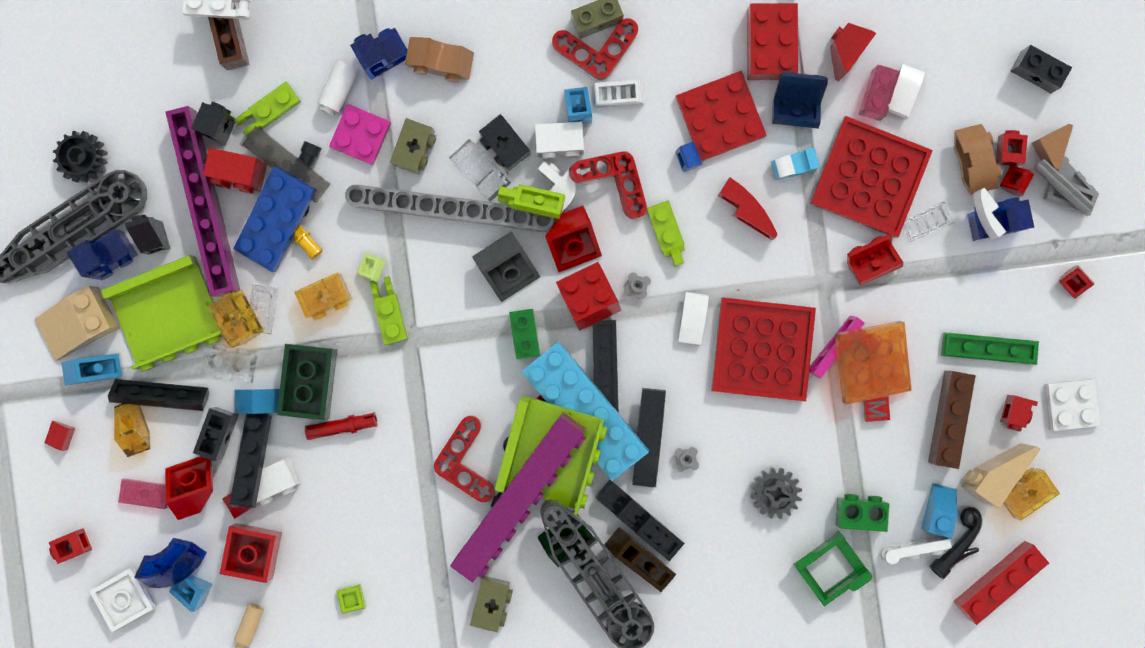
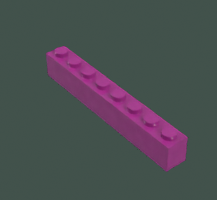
[165,106,241,297]
[450,412,586,583]

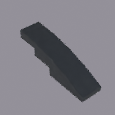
[632,388,666,487]
[595,480,685,561]

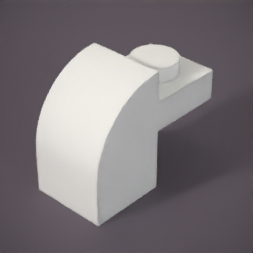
[538,162,576,214]

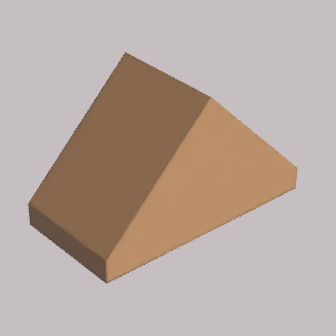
[1032,124,1073,171]

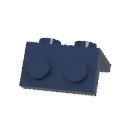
[772,72,828,129]

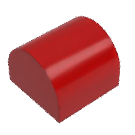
[1000,165,1034,197]
[1059,265,1094,299]

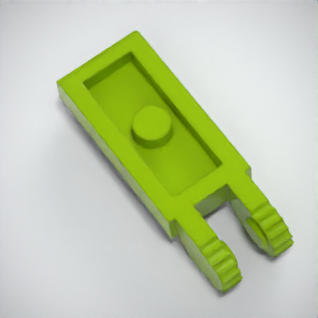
[234,81,301,137]
[370,276,408,345]

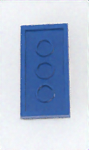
[233,166,316,272]

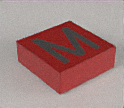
[863,396,890,422]

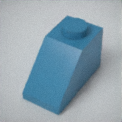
[61,353,122,386]
[921,483,958,538]

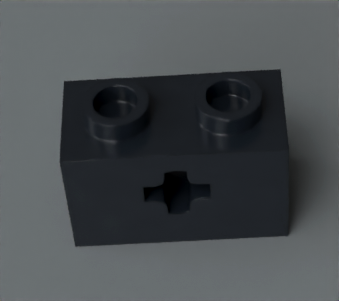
[1010,45,1072,93]
[191,101,235,145]
[479,114,531,171]
[193,407,239,461]

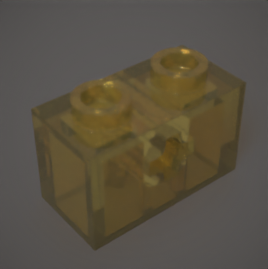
[294,273,352,321]
[209,290,264,348]
[1003,468,1060,521]

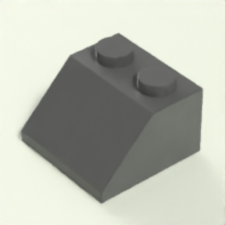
[472,231,540,302]

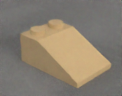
[35,286,120,361]
[961,443,1041,508]

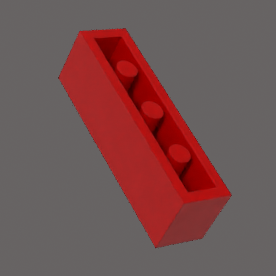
[953,541,1049,625]

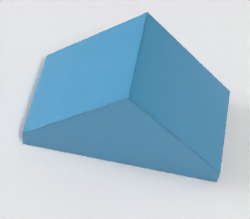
[564,87,592,124]
[235,389,280,414]
[169,570,212,612]

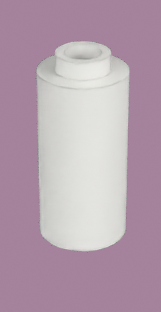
[318,60,358,116]

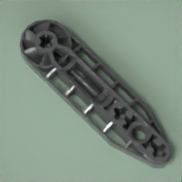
[0,170,147,284]
[540,499,654,648]

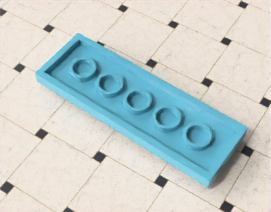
[521,341,649,481]

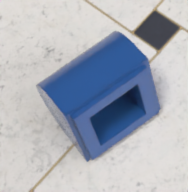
[675,142,703,172]

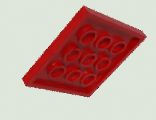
[809,116,933,238]
[711,297,816,401]

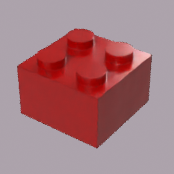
[203,147,267,194]
[556,262,622,331]
[219,523,282,583]

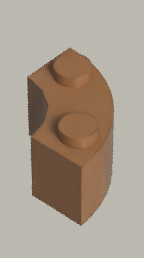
[405,37,474,83]
[954,124,1001,195]

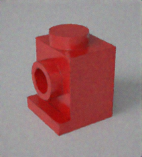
[996,130,1028,167]
[1000,395,1038,432]
[49,528,92,564]

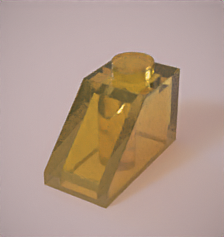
[114,404,150,457]

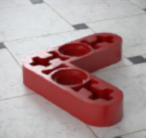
[552,18,638,80]
[569,151,647,219]
[434,416,495,502]

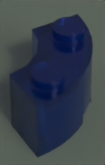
[134,538,207,588]

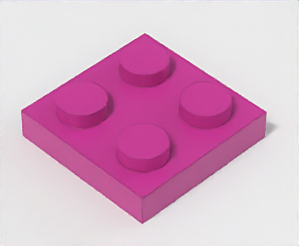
[329,104,391,165]

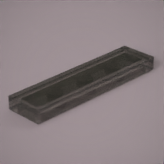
[242,126,330,203]

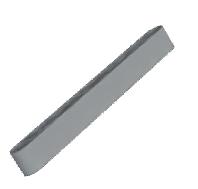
[345,185,554,232]

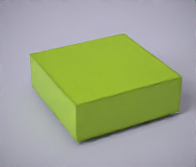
[336,584,366,614]

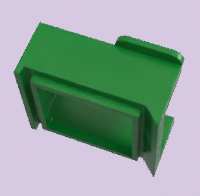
[793,530,872,607]

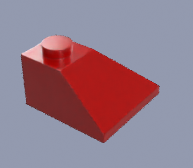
[830,23,876,82]
[545,206,602,272]
[165,456,213,520]

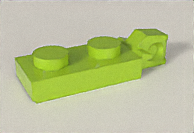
[498,184,565,219]
[647,200,685,267]

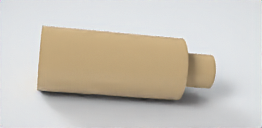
[234,603,264,648]

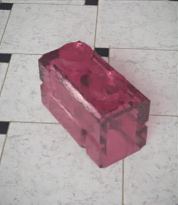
[858,65,900,121]

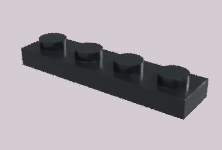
[593,320,619,413]
[108,379,209,411]
[229,413,272,508]

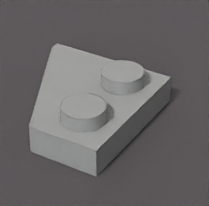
[1043,156,1099,216]

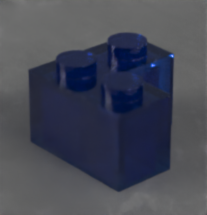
[350,28,407,80]
[967,197,1035,241]
[66,229,138,281]

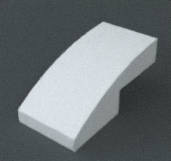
[885,64,925,119]
[973,188,1006,240]
[678,292,709,345]

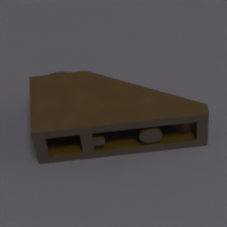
[604,527,676,592]

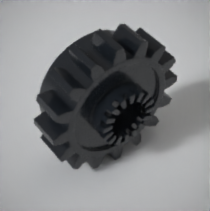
[53,131,108,183]

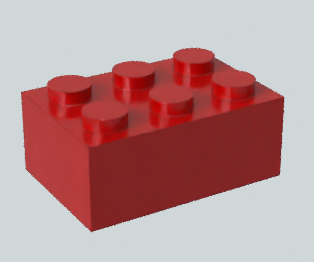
[747,3,798,80]

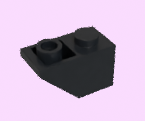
[125,215,170,255]

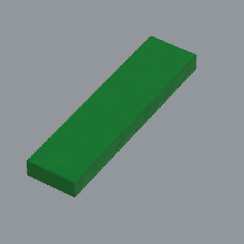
[941,332,1039,365]

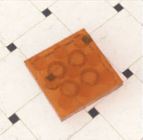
[835,321,912,404]

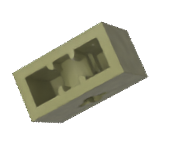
[571,0,624,39]
[390,118,437,175]
[470,576,513,632]

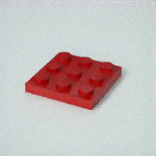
[676,70,767,161]

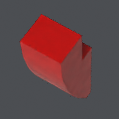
[717,177,778,241]

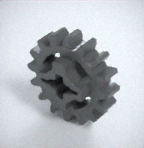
[750,467,802,519]

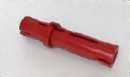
[305,412,378,440]

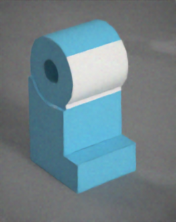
[771,147,820,180]

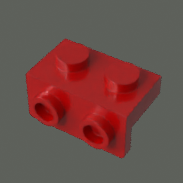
[847,234,904,286]

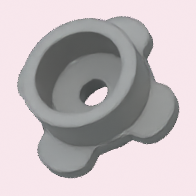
[625,272,651,299]
[674,447,699,472]

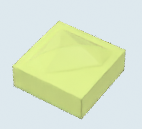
[356,252,386,283]

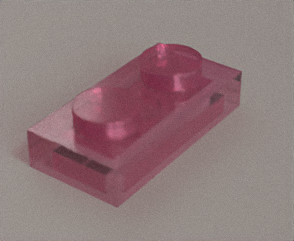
[118,478,168,509]

